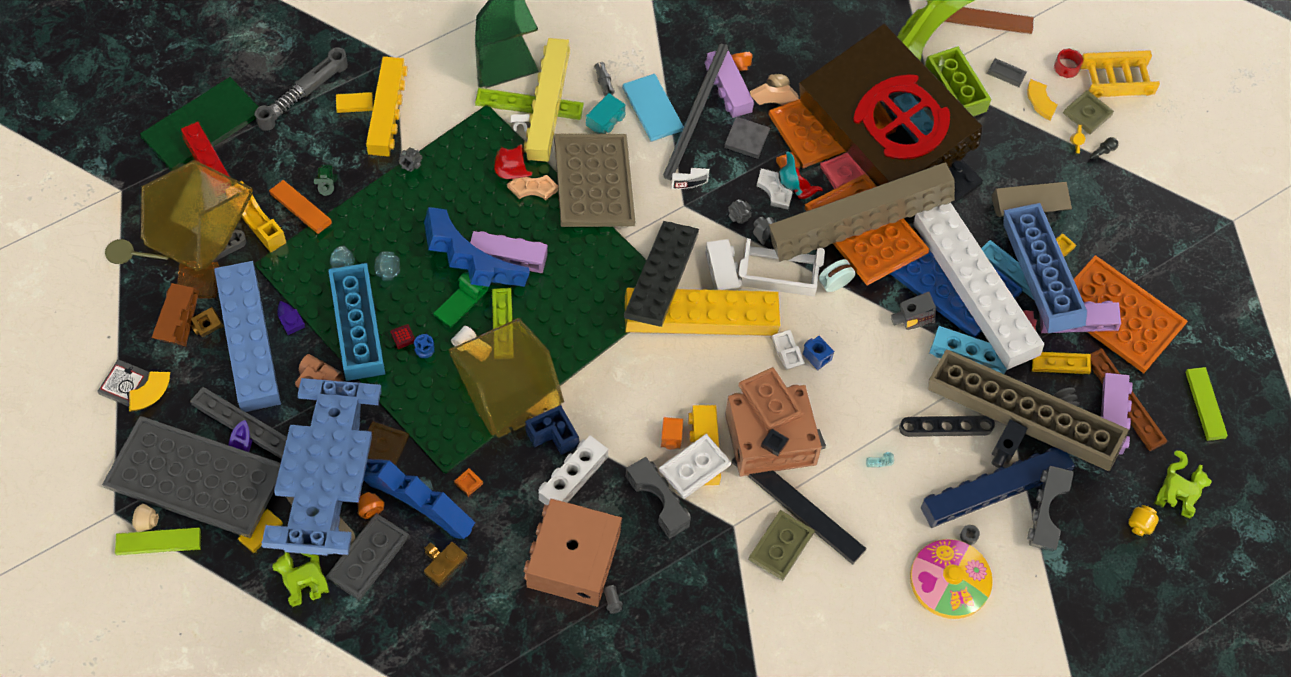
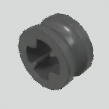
[960,525,980,545]

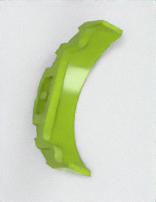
[898,0,975,61]

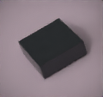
[761,429,789,456]

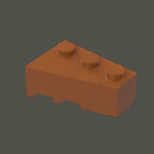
[152,283,200,347]

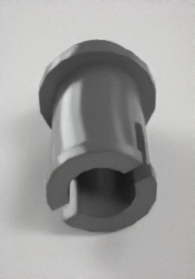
[603,585,623,614]

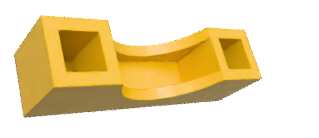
[226,181,286,253]

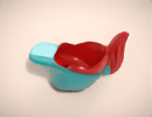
[779,151,823,199]

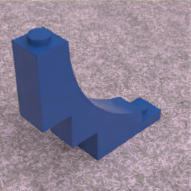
[363,459,475,539]

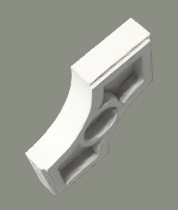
[757,169,793,210]

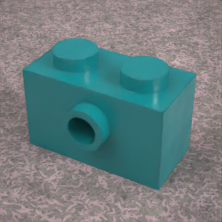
[586,93,626,134]

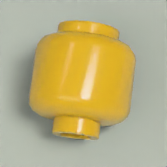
[1128,505,1159,536]

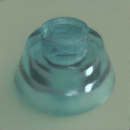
[330,245,355,269]

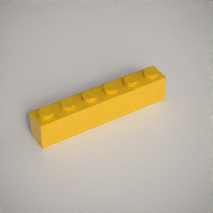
[366,56,408,157]

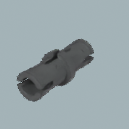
[594,62,615,96]

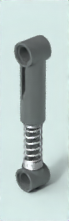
[255,47,348,131]

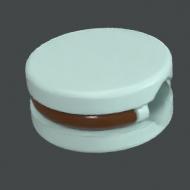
[819,259,855,292]

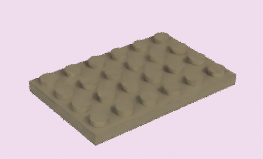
[554,134,635,227]

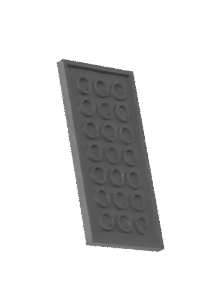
[102,416,281,538]

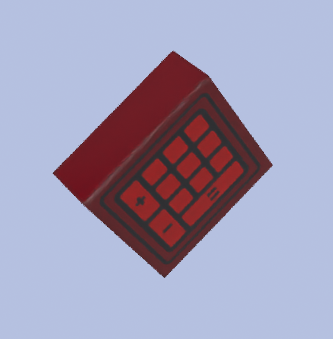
[390,324,415,349]

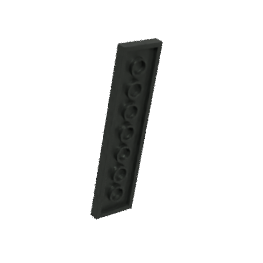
[624,221,699,327]

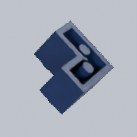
[525,405,579,455]

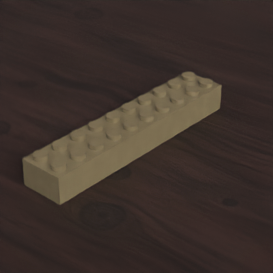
[769,162,955,262]
[928,349,1129,472]

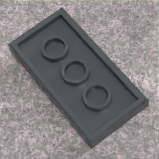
[326,513,409,601]

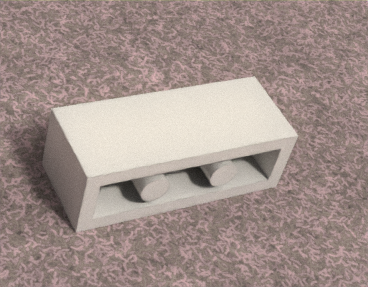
[705,239,742,291]

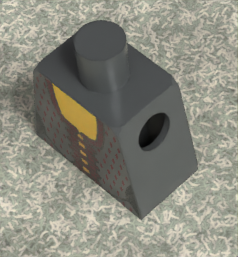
[891,292,936,330]

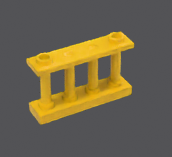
[1081,50,1160,98]

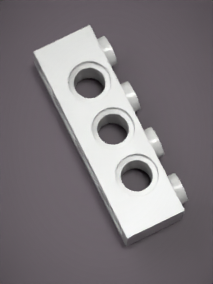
[538,436,609,505]

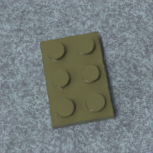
[748,510,815,581]

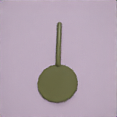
[105,239,168,264]

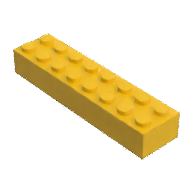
[625,288,780,336]

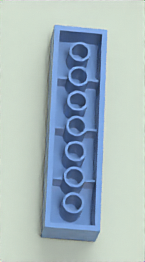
[1003,203,1087,334]
[214,261,281,412]

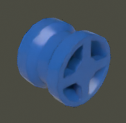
[414,334,434,358]

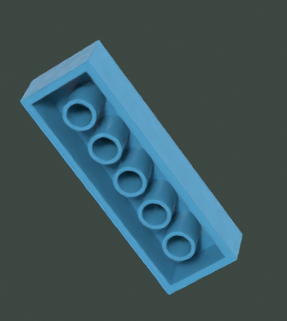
[328,263,385,381]

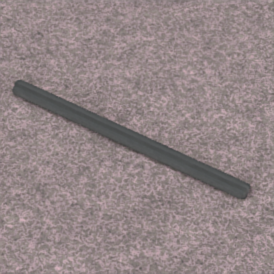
[663,43,728,180]

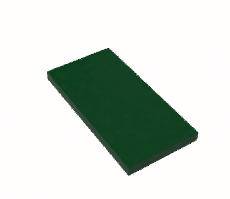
[140,77,258,172]

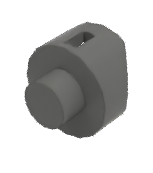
[753,217,775,245]

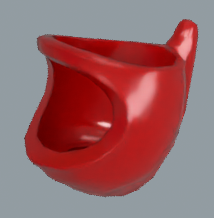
[494,144,532,179]

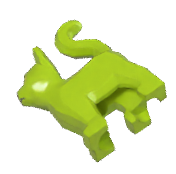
[1154,451,1212,519]
[272,552,329,607]

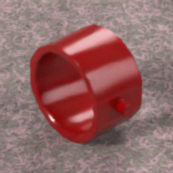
[1054,48,1083,78]

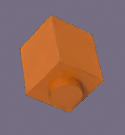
[661,417,683,450]

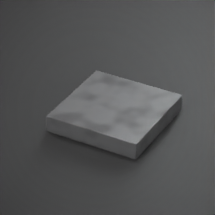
[724,117,770,159]

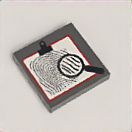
[97,359,149,406]

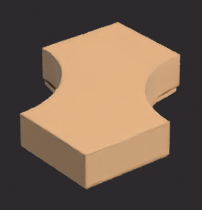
[750,83,799,106]
[507,175,558,200]

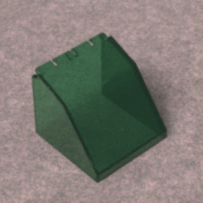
[475,0,539,88]

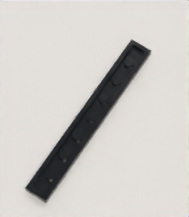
[731,456,867,565]

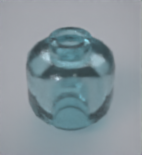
[375,252,400,281]

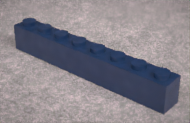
[920,447,1075,528]

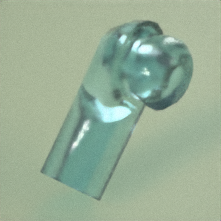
[866,452,895,467]

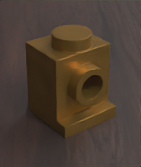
[191,307,224,337]

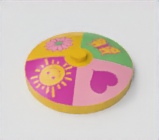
[910,539,993,619]

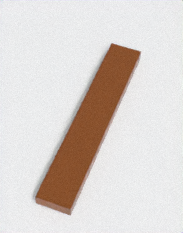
[944,7,1034,34]
[1091,348,1167,451]

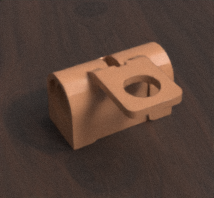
[295,354,344,388]

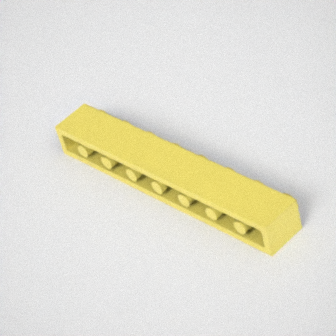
[523,38,570,162]

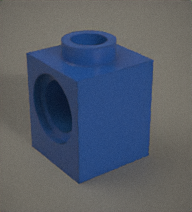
[803,335,834,370]

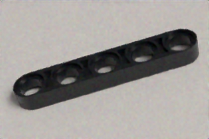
[899,416,995,437]

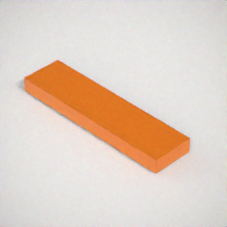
[269,180,332,234]

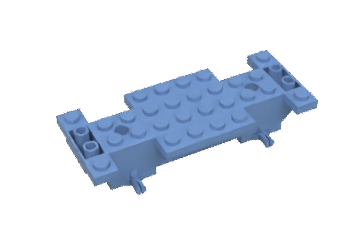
[262,378,381,555]

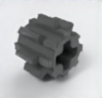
[398,147,423,172]
[728,200,752,224]

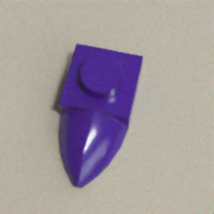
[278,301,305,335]
[228,420,252,452]

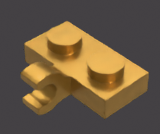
[424,542,467,586]

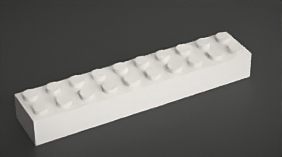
[914,202,1044,370]

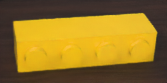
[688,405,721,485]

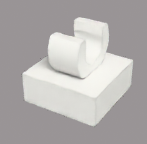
[511,114,529,132]

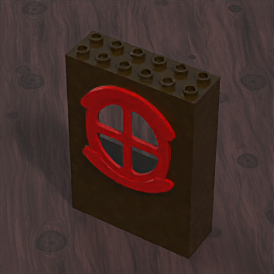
[799,24,983,186]

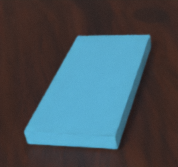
[622,73,684,142]

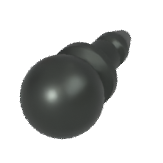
[1090,137,1119,159]

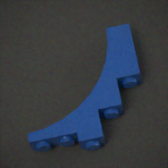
[424,207,530,287]

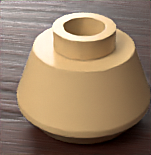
[767,74,790,87]
[133,504,158,532]

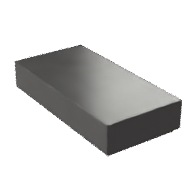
[987,58,1027,87]

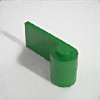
[434,272,489,328]

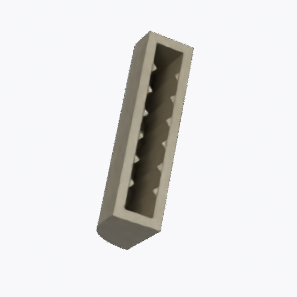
[992,182,1072,217]

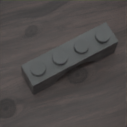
[625,457,691,539]
[1027,466,1074,552]

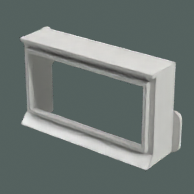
[739,238,825,297]

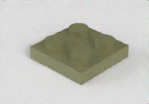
[1063,90,1114,135]

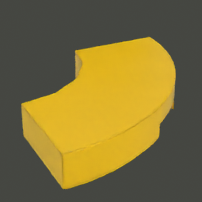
[1027,79,1058,121]
[129,372,170,411]

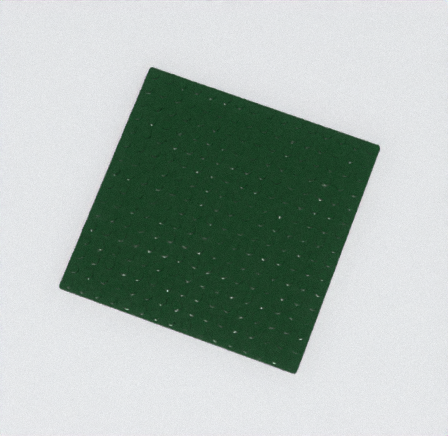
[255,105,647,473]

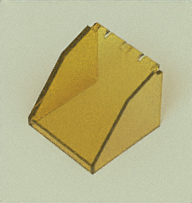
[141,160,253,272]
[449,318,564,438]

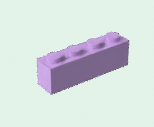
[705,51,754,118]
[470,231,547,273]
[1040,301,1121,333]
[1101,373,1132,454]

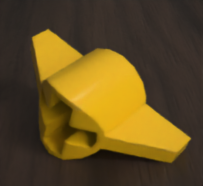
[1070,125,1085,153]

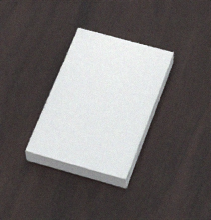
[659,434,731,499]

